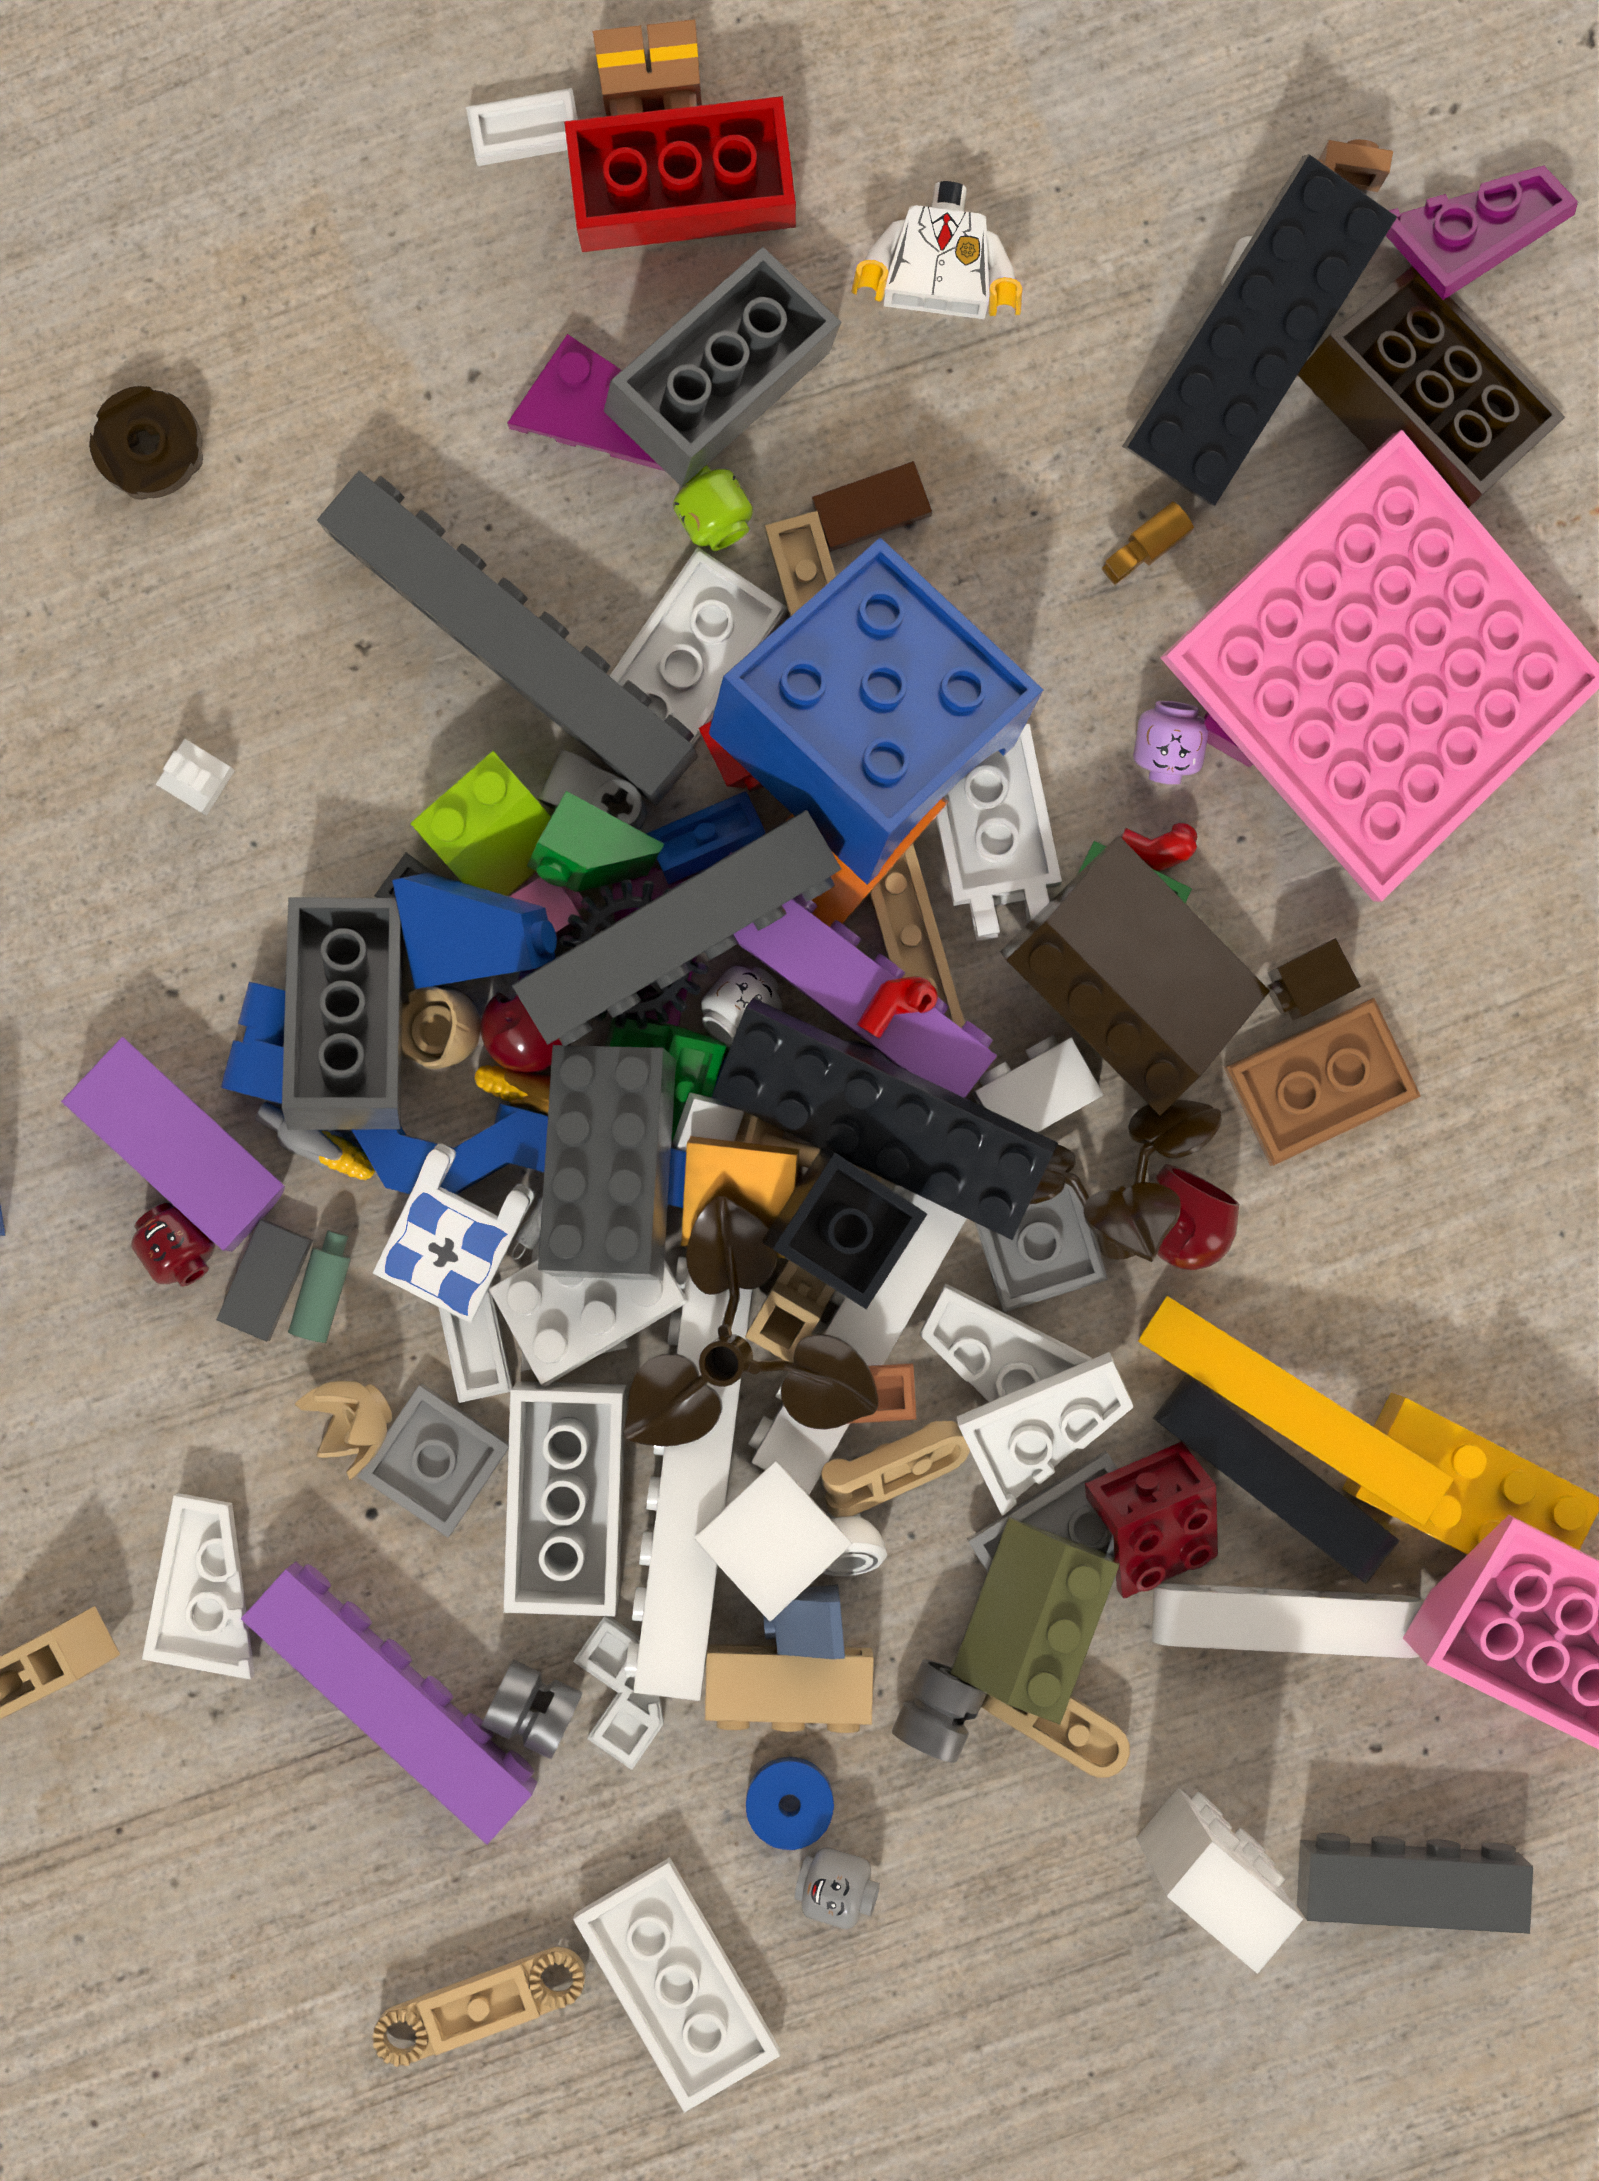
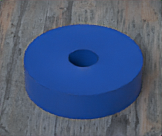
[746,1757,834,1850]

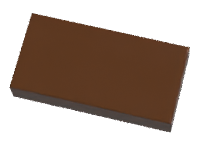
[812,461,932,552]

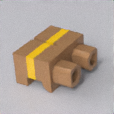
[592,19,702,116]

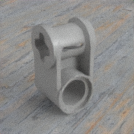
[537,750,647,830]

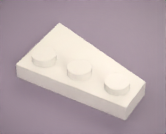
[957,1352,1134,1516]
[142,1493,255,1680]

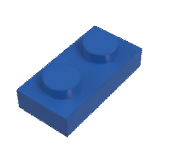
[646,791,765,885]

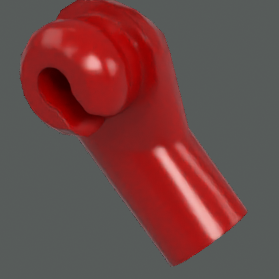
[1121,823,1198,871]
[856,976,938,1039]

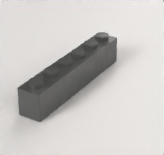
[512,810,842,1047]

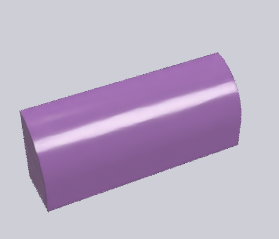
[61,1037,285,1252]

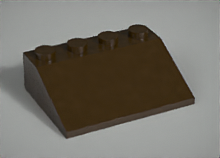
[1298,266,1565,509]
[1000,835,1270,1115]

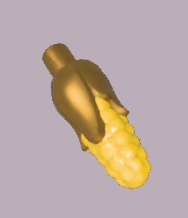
[475,1065,551,1116]

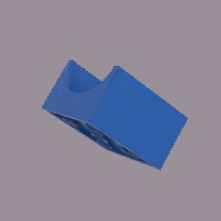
[709,538,1044,884]

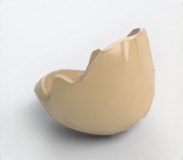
[402,985,481,1069]

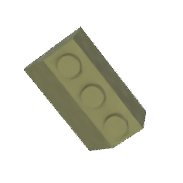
[951,1516,1119,1724]

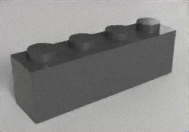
[1297,1833,1533,1934]

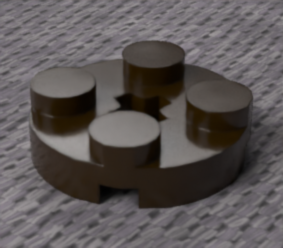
[89,386,203,500]

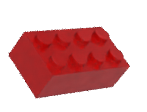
[564,96,796,252]

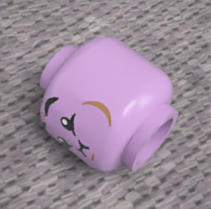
[1133,701,1208,784]

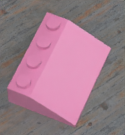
[1403,1515,1599,1749]

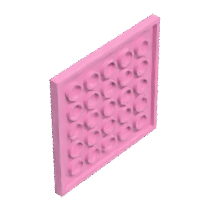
[1160,430,1599,902]

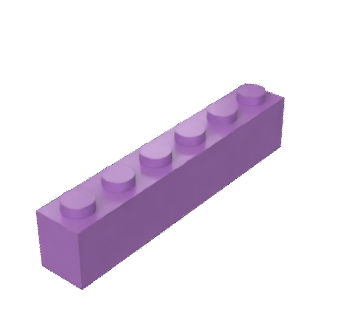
[729,852,997,1098]
[241,1562,538,1845]

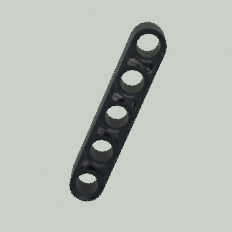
[1153,1375,1400,1584]

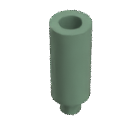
[288,1230,351,1343]

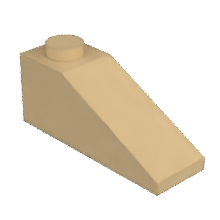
[0,1606,120,1719]

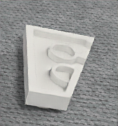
[920,1283,1092,1403]

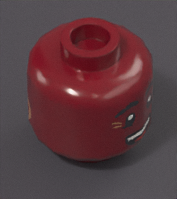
[131,1203,215,1287]

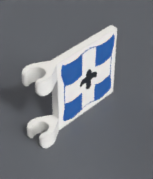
[373,1143,535,1323]

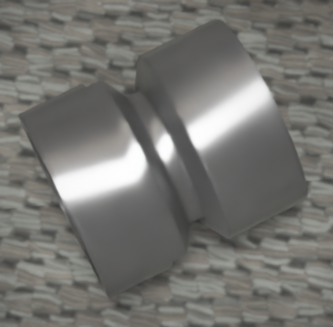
[481,1659,583,1759]
[892,1659,987,1763]

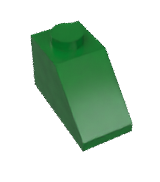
[527,791,664,892]

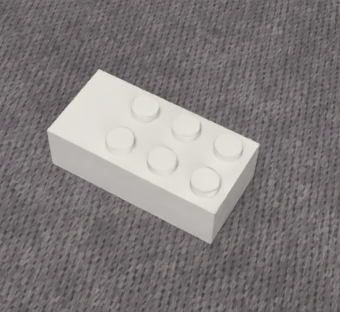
[503,1381,627,1616]
[1136,1787,1303,1974]

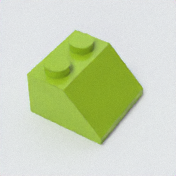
[410,751,551,896]

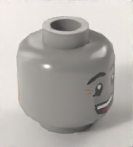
[795,1848,880,1929]

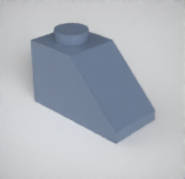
[763,1584,845,1659]

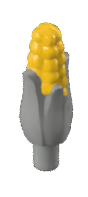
[255,1102,375,1180]

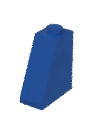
[392,873,557,989]

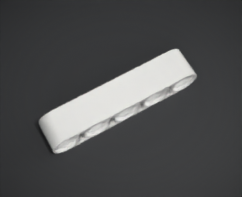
[1152,1583,1423,1658]

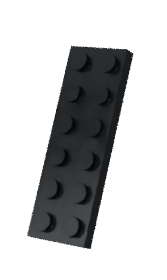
[1122,154,1397,506]
[712,998,1058,1240]

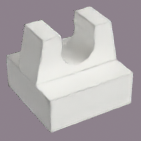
[156,738,235,816]

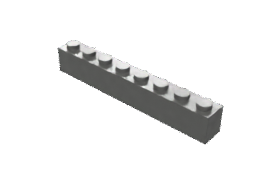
[317,470,698,806]

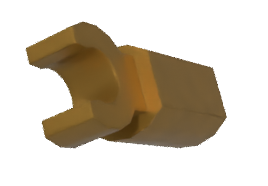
[1101,501,1194,586]

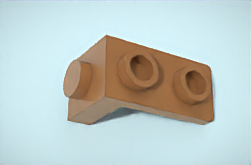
[1317,139,1393,192]

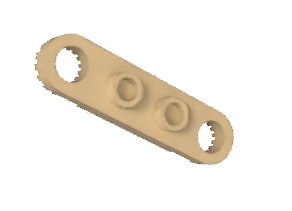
[372,1947,586,2067]

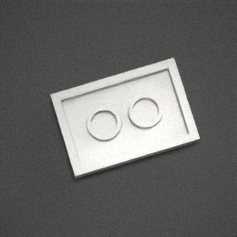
[489,1259,688,1386]

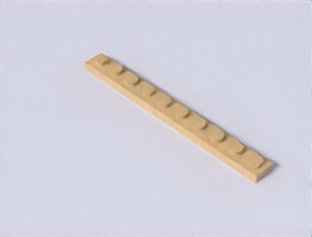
[765,511,965,1028]

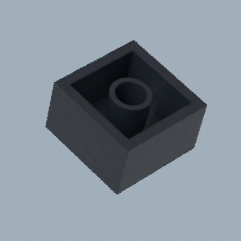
[761,1148,927,1310]

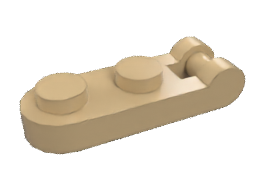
[821,1421,970,1518]
[981,1694,1130,1778]

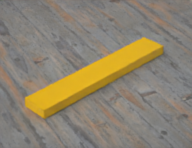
[1137,1296,1455,1526]

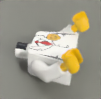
[851,181,1023,319]

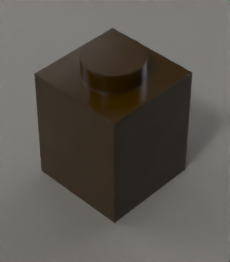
[1267,938,1361,1020]

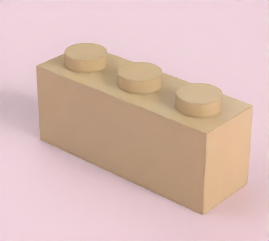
[705,1644,874,1733]

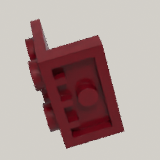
[1085,1441,1218,1598]

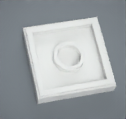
[693,1460,853,1622]

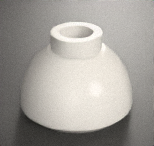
[823,1511,887,1576]

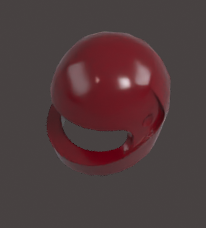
[481,966,573,1072]
[1156,1164,1240,1270]

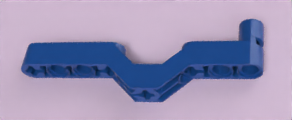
[221,982,686,1208]

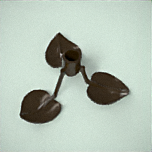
[1030,1100,1222,1262]
[623,1196,879,1447]

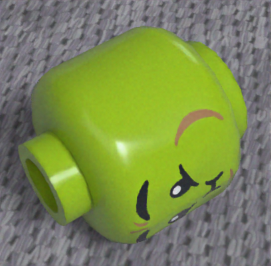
[673,465,753,551]

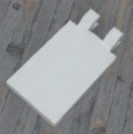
[936,724,1062,942]

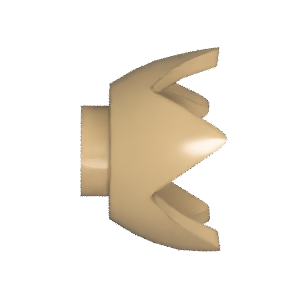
[295,1381,392,1480]

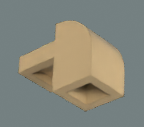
[745,1260,835,1363]

